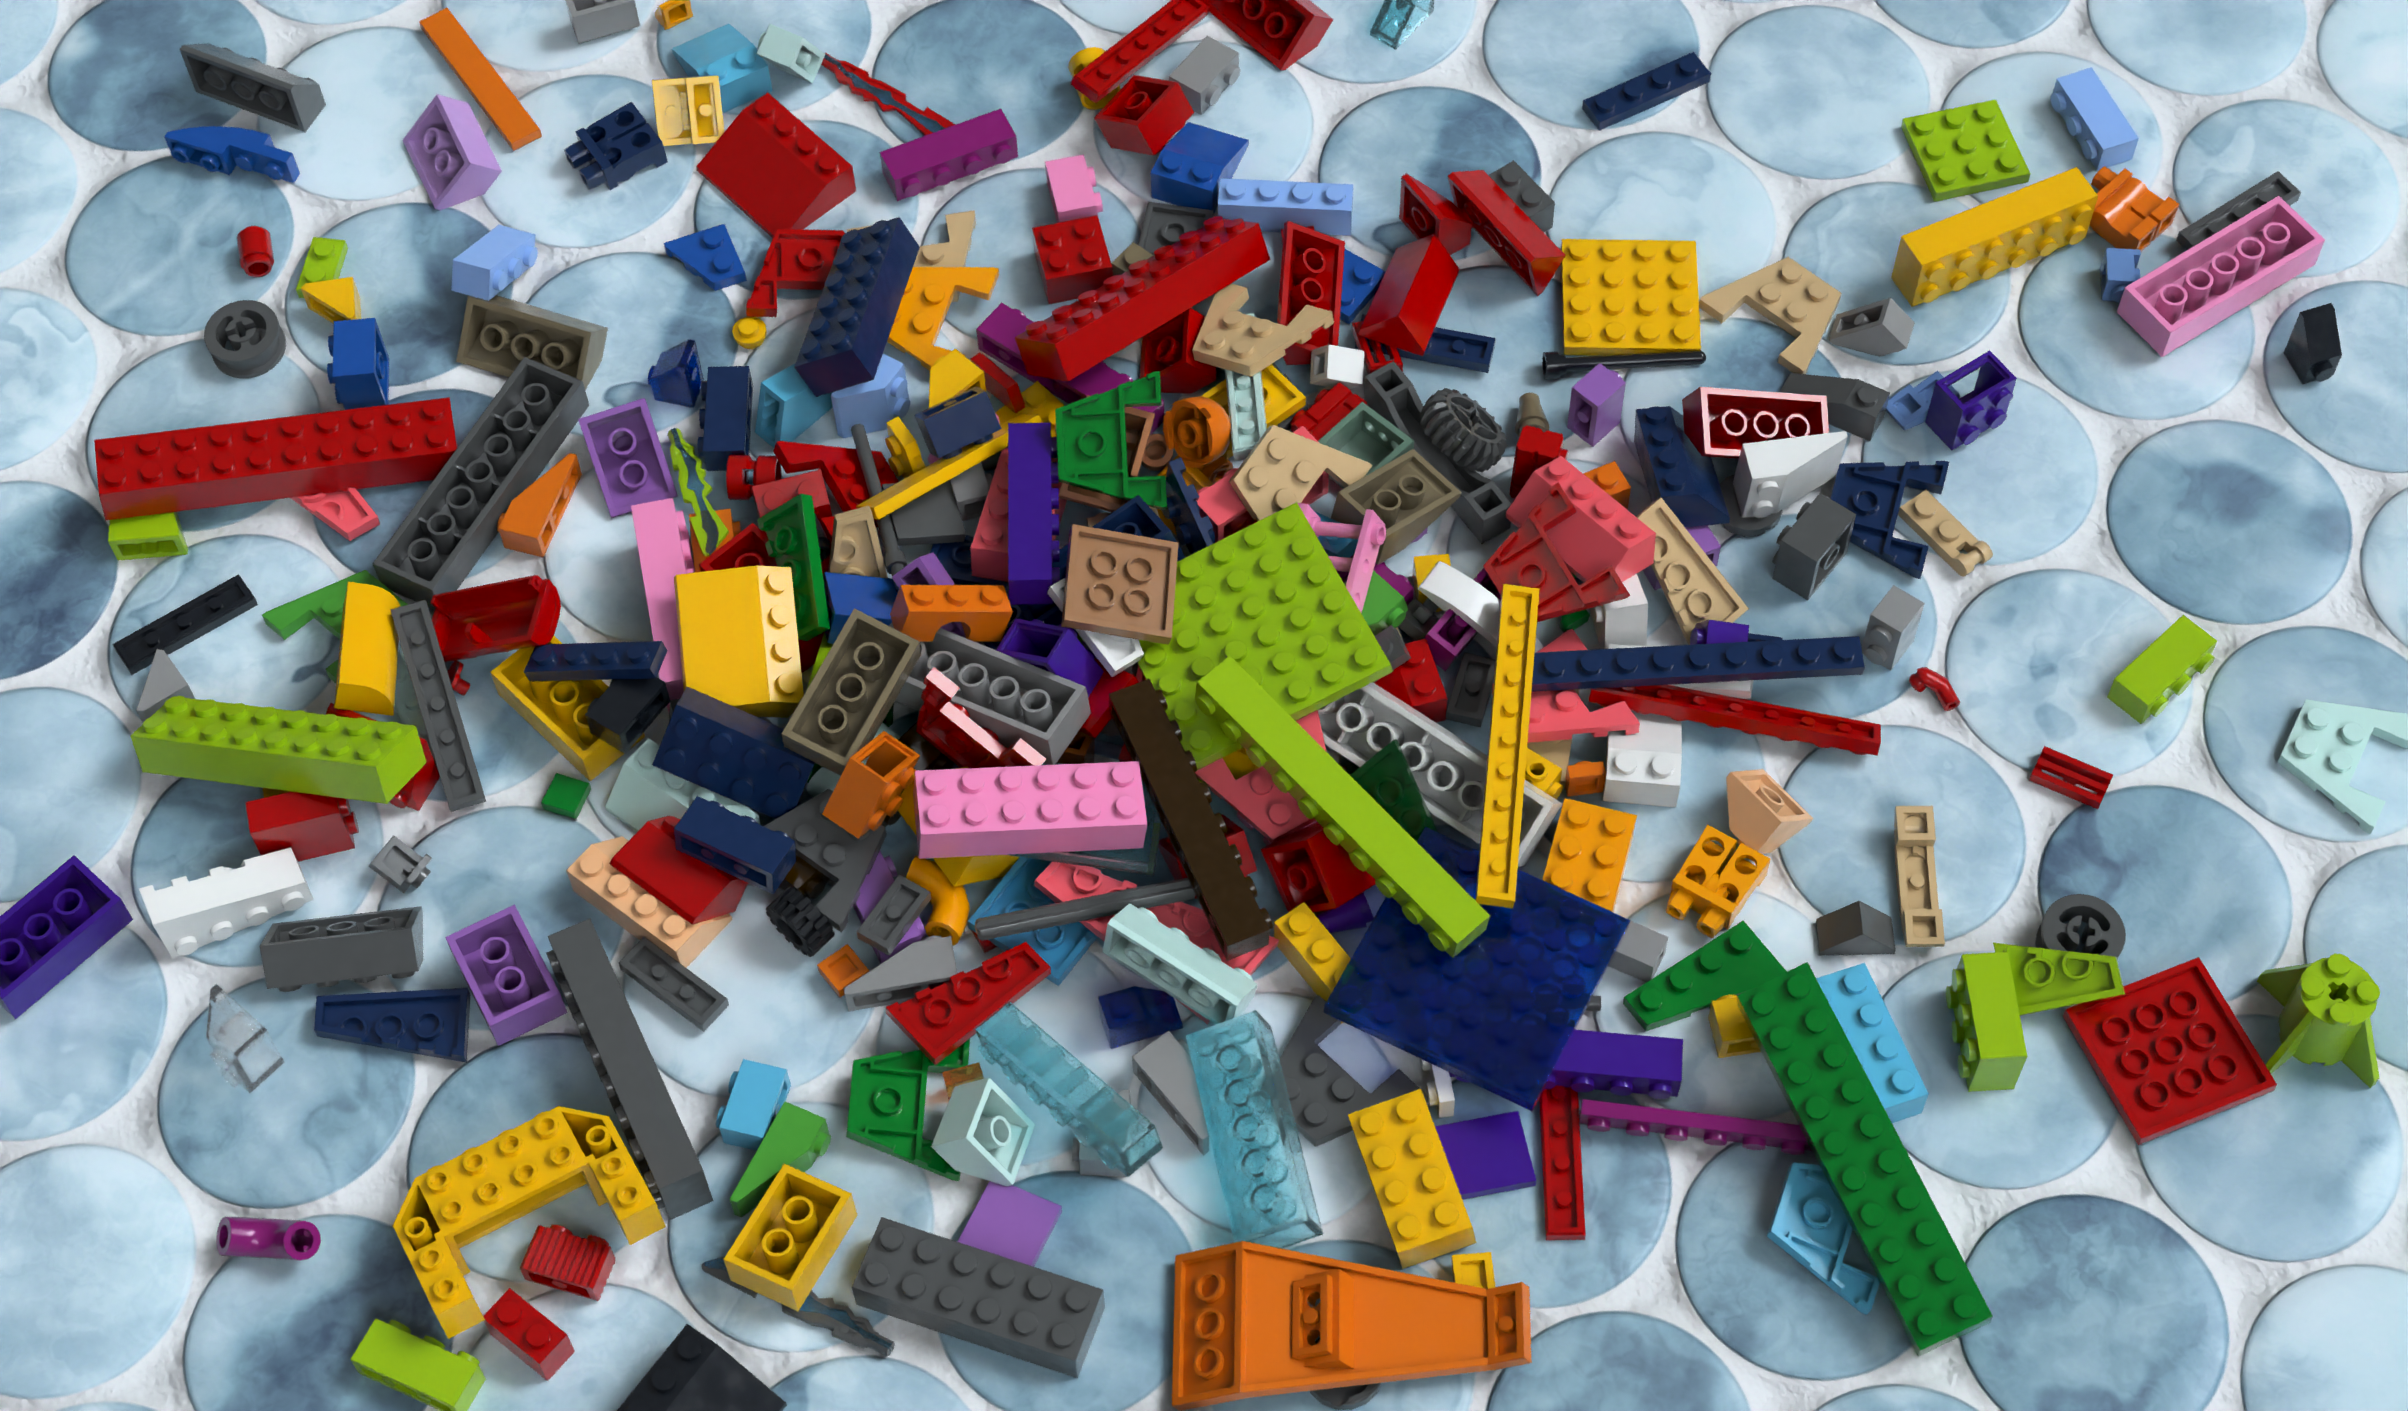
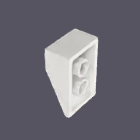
[1733,431,1848,518]
[1603,710,1682,807]

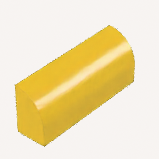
[334,582,400,716]

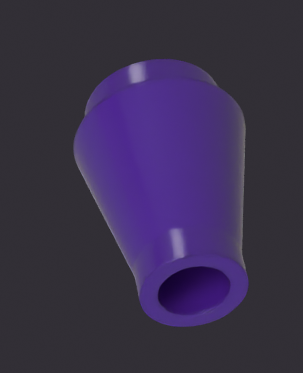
[1316,893,1374,934]

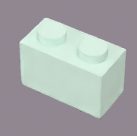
[756,24,825,83]

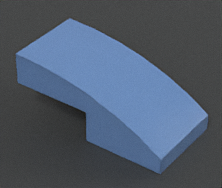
[1886,371,1960,431]

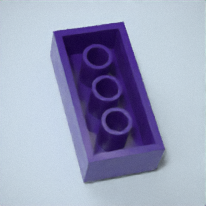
[0,855,133,1019]

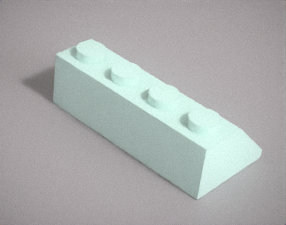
[605,738,761,832]
[1102,903,1257,1033]

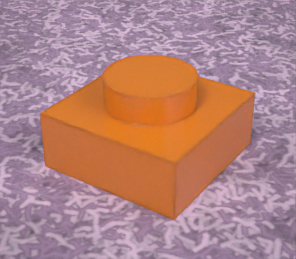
[1565,761,1606,797]
[817,944,869,998]

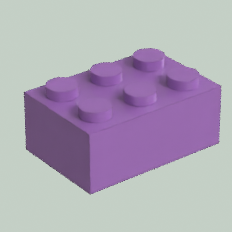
[445,904,567,1046]

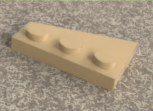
[828,506,888,578]

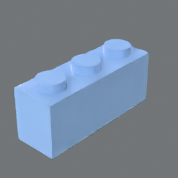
[2050,67,2139,171]
[451,225,538,301]

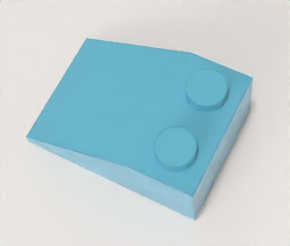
[672,24,773,113]

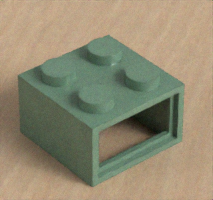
[1318,402,1414,489]

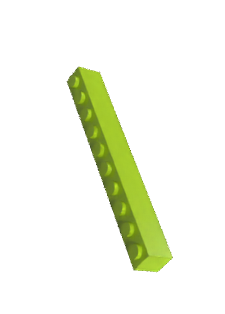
[1195,656,1490,958]

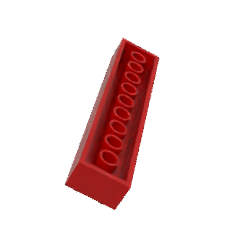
[94,397,457,521]

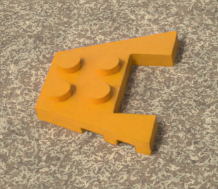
[887,267,999,371]

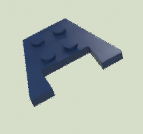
[1830,461,1949,579]

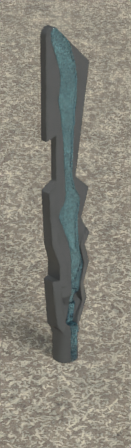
[701,1256,895,1356]

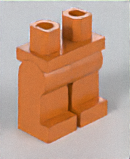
[2089,166,2180,252]

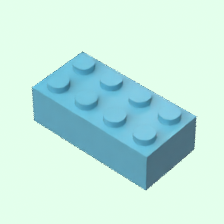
[1816,963,1929,1123]

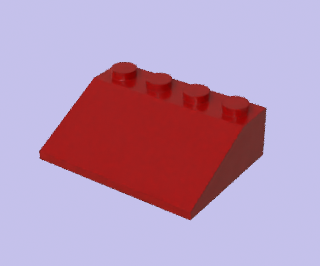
[696,92,856,238]

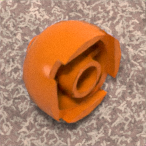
[1163,396,1231,468]

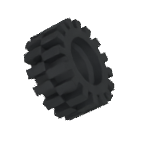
[765,887,835,957]

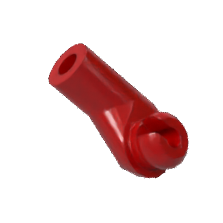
[1909,667,1960,711]

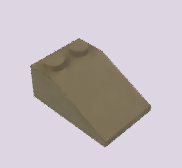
[1331,449,1462,565]

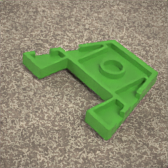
[262,570,408,683]

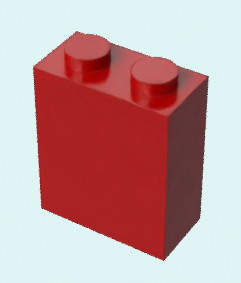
[245,792,359,862]

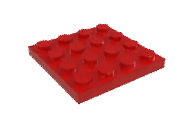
[2062,957,2277,1145]

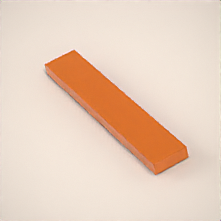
[419,8,542,151]

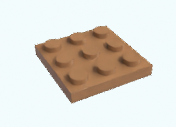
[1061,524,1179,645]

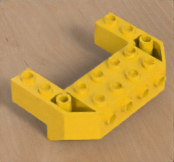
[393,1106,666,1339]

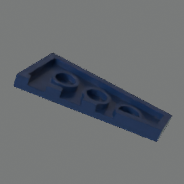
[1162,458,1215,555]

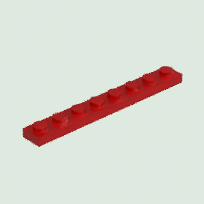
[1589,685,1881,756]

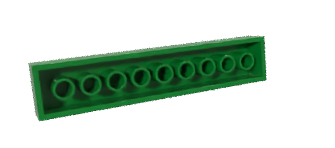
[1737,962,1993,1357]

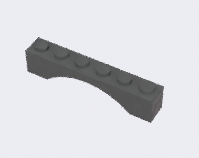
[1364,361,1512,544]

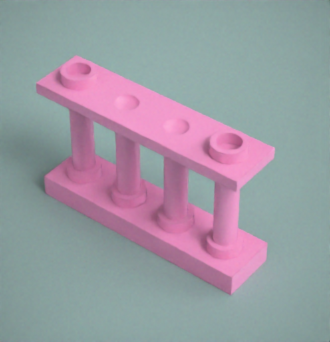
[1298,503,1386,614]

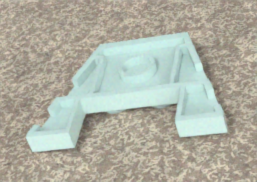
[2278,699,2408,834]

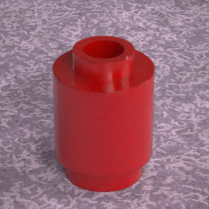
[237,226,274,277]

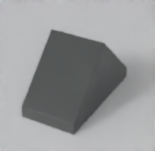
[1816,901,1896,955]

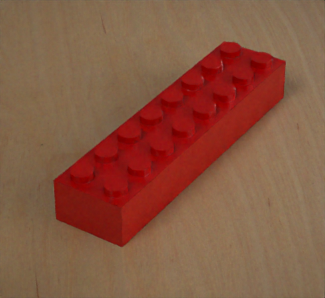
[1015,216,1270,382]

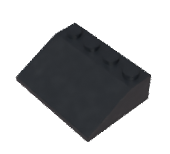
[617,1324,787,1411]

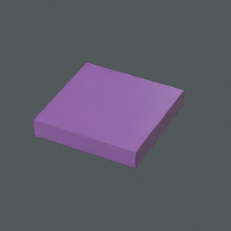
[958,1181,1062,1267]

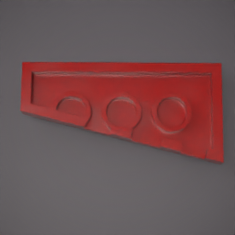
[885,942,1051,1065]

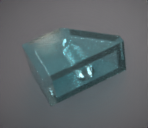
[1370,0,1434,50]

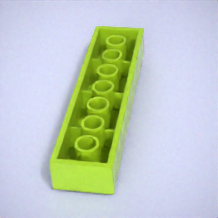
[130,696,427,804]

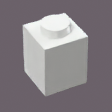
[1310,345,1366,389]

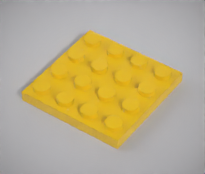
[1561,239,1701,356]

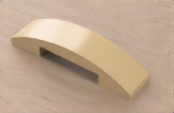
[1894,806,1945,947]

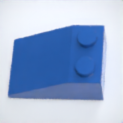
[1150,122,1249,215]

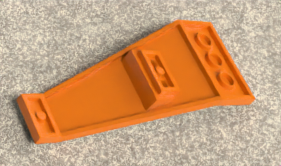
[1172,1241,1532,1411]

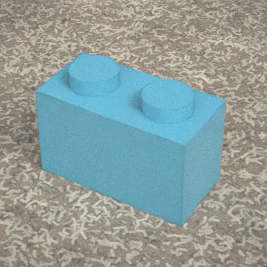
[716,1059,791,1151]

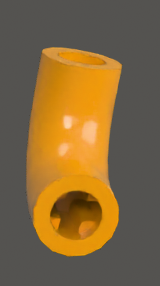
[906,856,970,945]

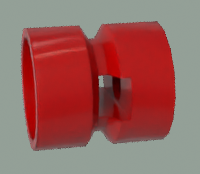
[726,455,782,500]

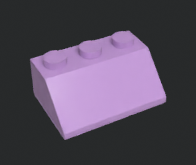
[403,94,502,210]

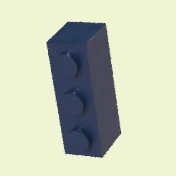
[697,366,753,471]
[674,796,796,895]

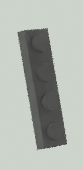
[2176,171,2301,250]

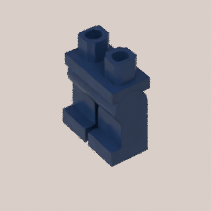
[564,101,668,190]

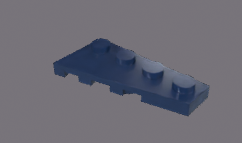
[314,988,471,1063]

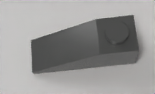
[1780,373,1890,441]

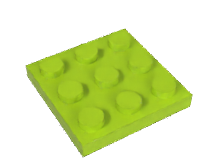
[1901,99,2031,202]

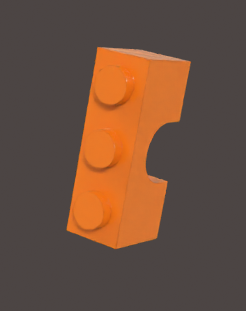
[890,585,1013,642]

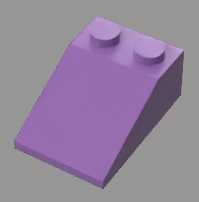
[578,398,678,518]

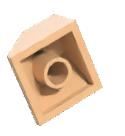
[1726,769,1814,854]

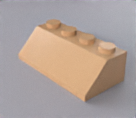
[566,836,732,968]

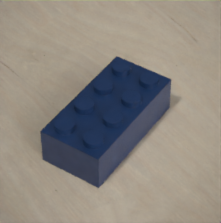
[652,687,815,819]

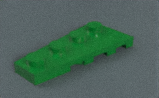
[757,494,830,641]
[1623,921,1787,1032]

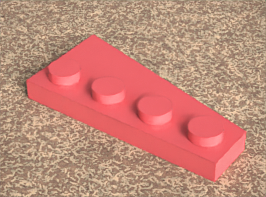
[291,487,380,541]

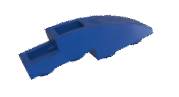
[164,126,300,183]

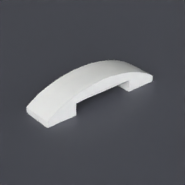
[1418,561,1543,653]

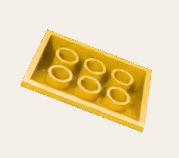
[674,565,804,718]

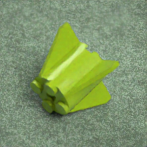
[2257,954,2380,1088]

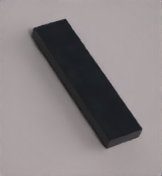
[112,574,258,675]

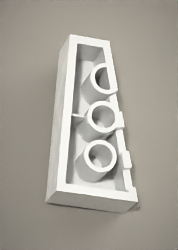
[1582,574,1648,649]
[139,847,314,959]

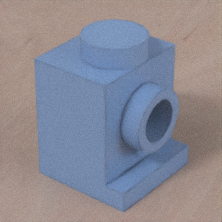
[2100,248,2141,303]

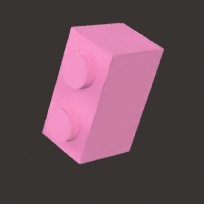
[1045,155,1103,223]

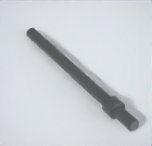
[851,424,907,593]

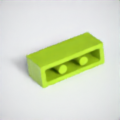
[2107,615,2217,724]
[350,1318,486,1411]

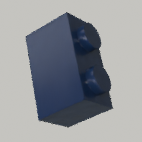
[914,386,1001,459]

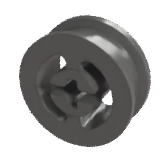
[204,300,286,379]
[2035,894,2126,960]

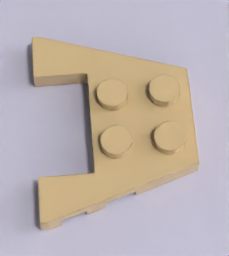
[846,210,976,302]
[1699,257,1841,374]
[1192,283,1334,377]
[1229,425,1372,522]

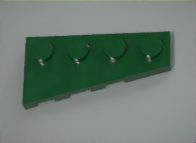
[1350,740,1459,881]

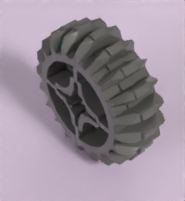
[1419,388,1508,472]

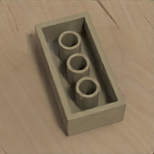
[782,608,921,776]

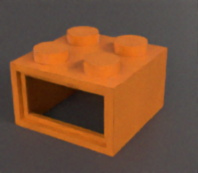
[822,731,920,839]

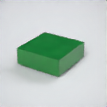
[541,773,591,819]

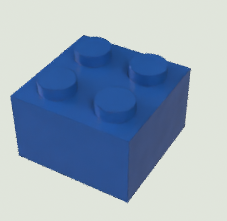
[327,318,389,410]

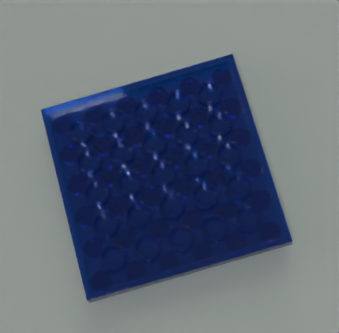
[1324,827,1630,1111]

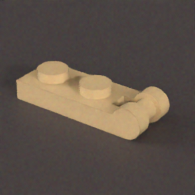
[1898,490,1993,577]

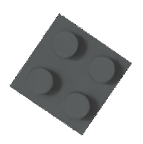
[1772,493,1856,600]

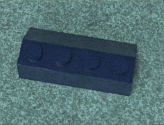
[1634,406,1730,527]

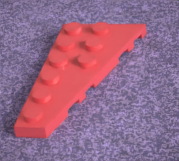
[1034,854,1279,1025]

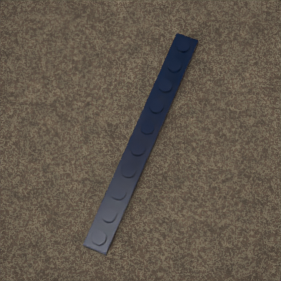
[1532,636,1865,692]

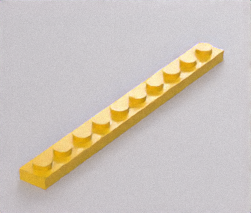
[1475,584,1540,909]

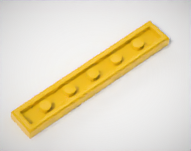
[856,414,1042,519]

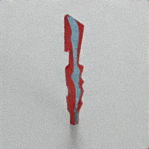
[821,53,956,136]

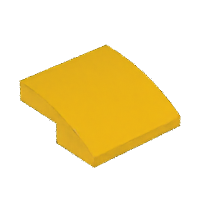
[651,75,724,146]

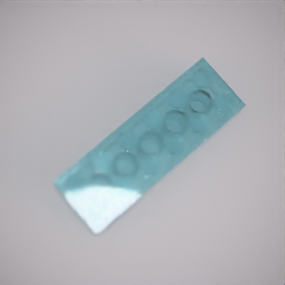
[1186,1010,1323,1249]

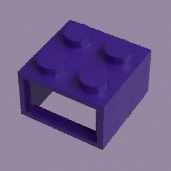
[1925,350,2017,451]
[996,618,1104,697]

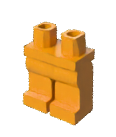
[1666,825,1770,938]

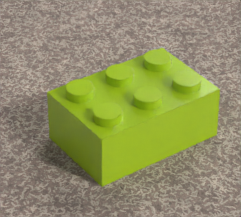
[1946,952,2027,1092]

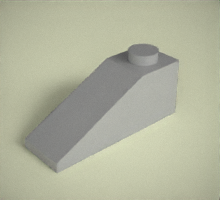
[844,936,957,1011]
[1132,1031,1209,1155]

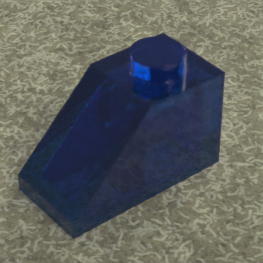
[648,339,704,408]
[1098,986,1183,1049]

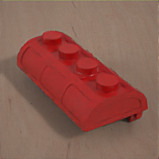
[431,575,561,662]

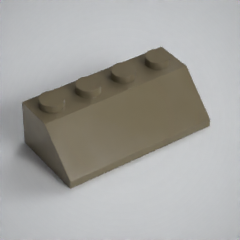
[456,295,608,390]

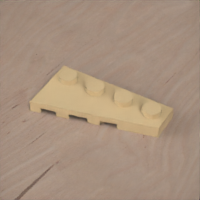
[1636,498,1749,645]

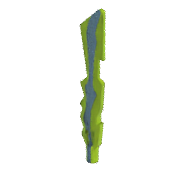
[668,428,729,556]

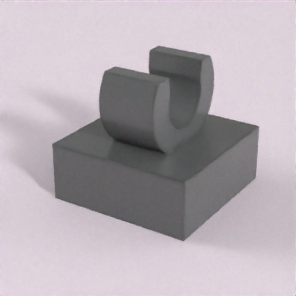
[1398,598,1439,641]

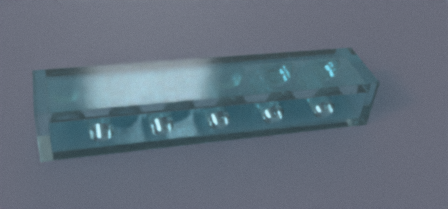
[976,1002,1163,1177]

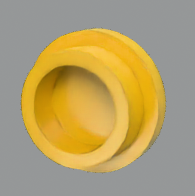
[732,317,767,349]

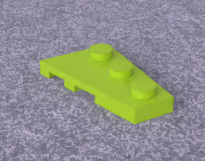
[1993,943,2125,1016]

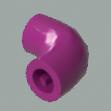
[216,1216,321,1260]

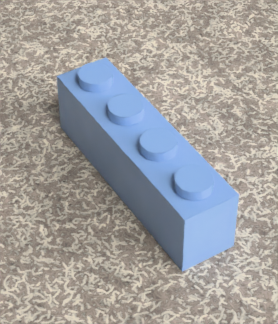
[1218,178,1353,236]

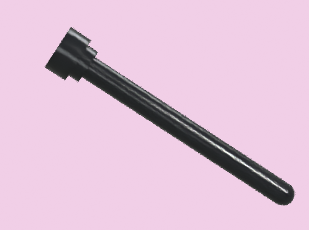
[1542,351,1706,379]

